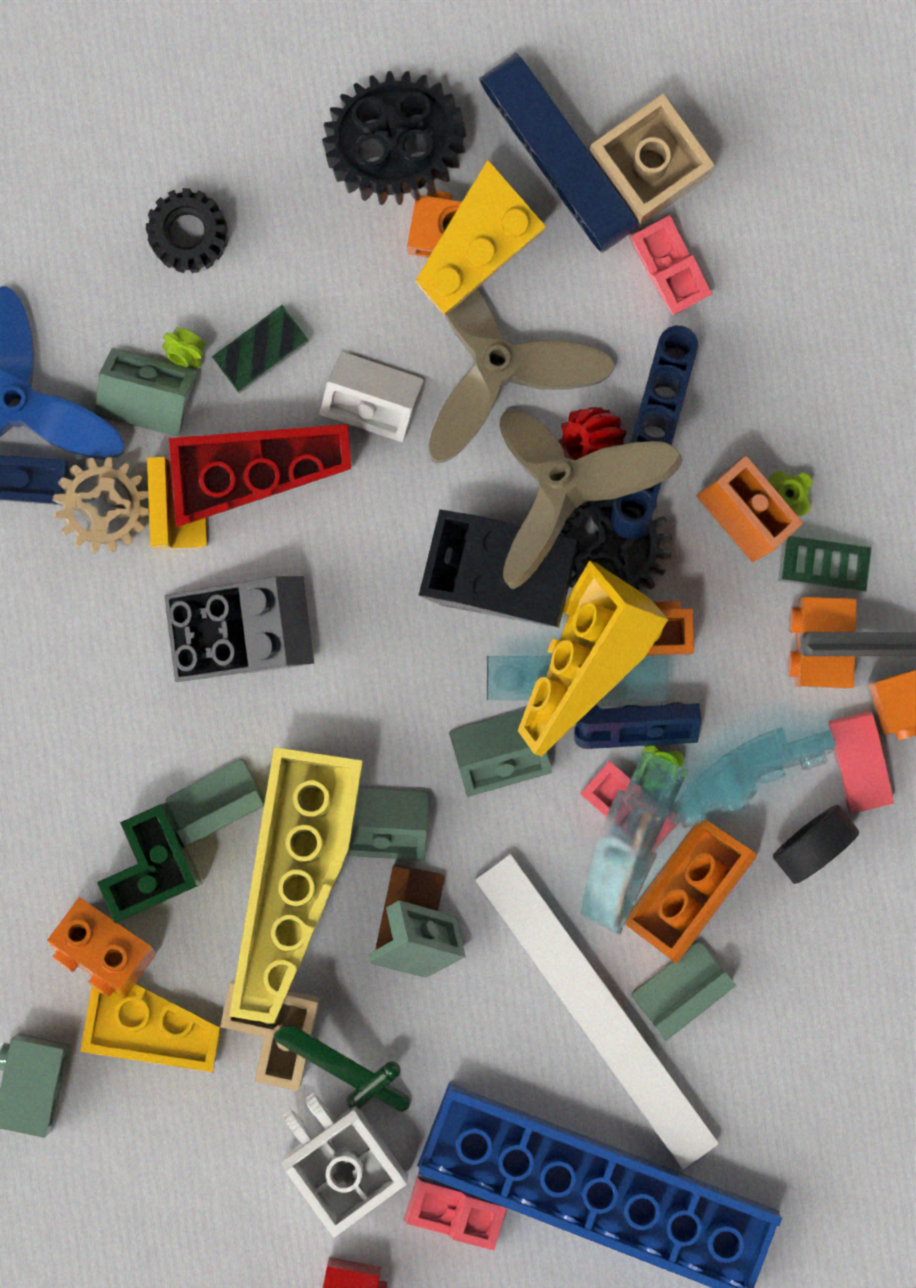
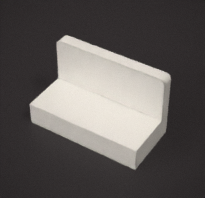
[319,352,423,443]

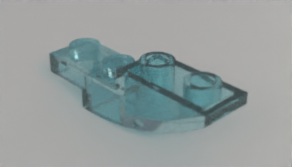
[487,656,668,702]
[667,727,836,828]
[581,751,688,934]

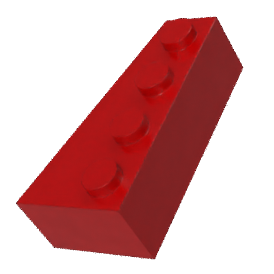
[168,424,352,527]

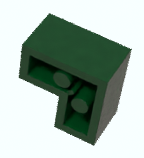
[97,803,203,923]

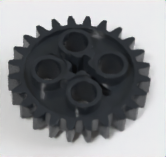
[322,71,467,205]

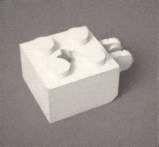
[281,1093,408,1238]

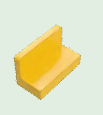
[147,457,207,550]

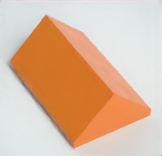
[622,816,757,964]

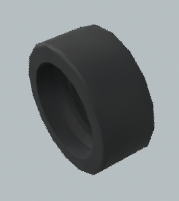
[773,805,859,884]

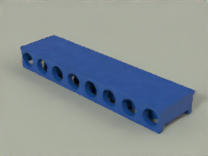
[417,1083,782,1288]

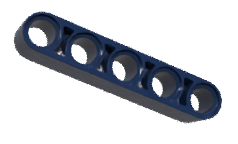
[479,53,639,253]
[611,325,698,539]

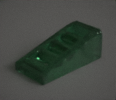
[778,536,871,592]

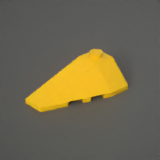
[518,561,668,757]

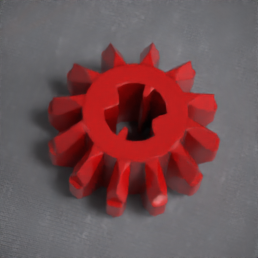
[558,407,627,461]

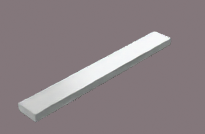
[475,854,719,1170]

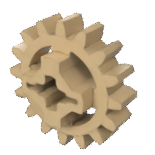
[52,457,149,554]

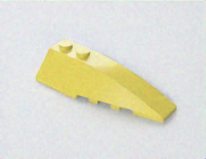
[229,747,363,1023]

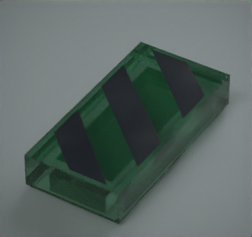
[212,305,309,394]

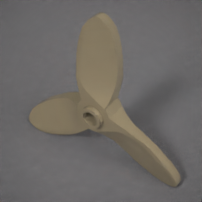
[429,289,615,463]
[499,410,683,589]

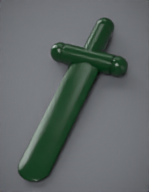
[274,1026,411,1112]

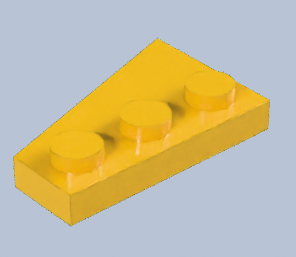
[415,160,546,316]
[80,984,221,1073]

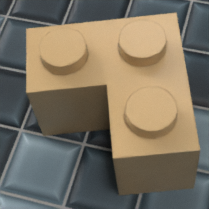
[220,978,321,1091]

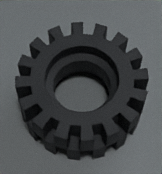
[146,188,228,273]

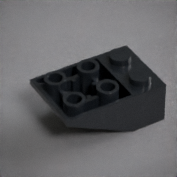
[419,509,580,628]
[164,576,315,682]

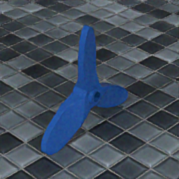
[0,286,125,460]

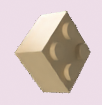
[589,93,715,227]

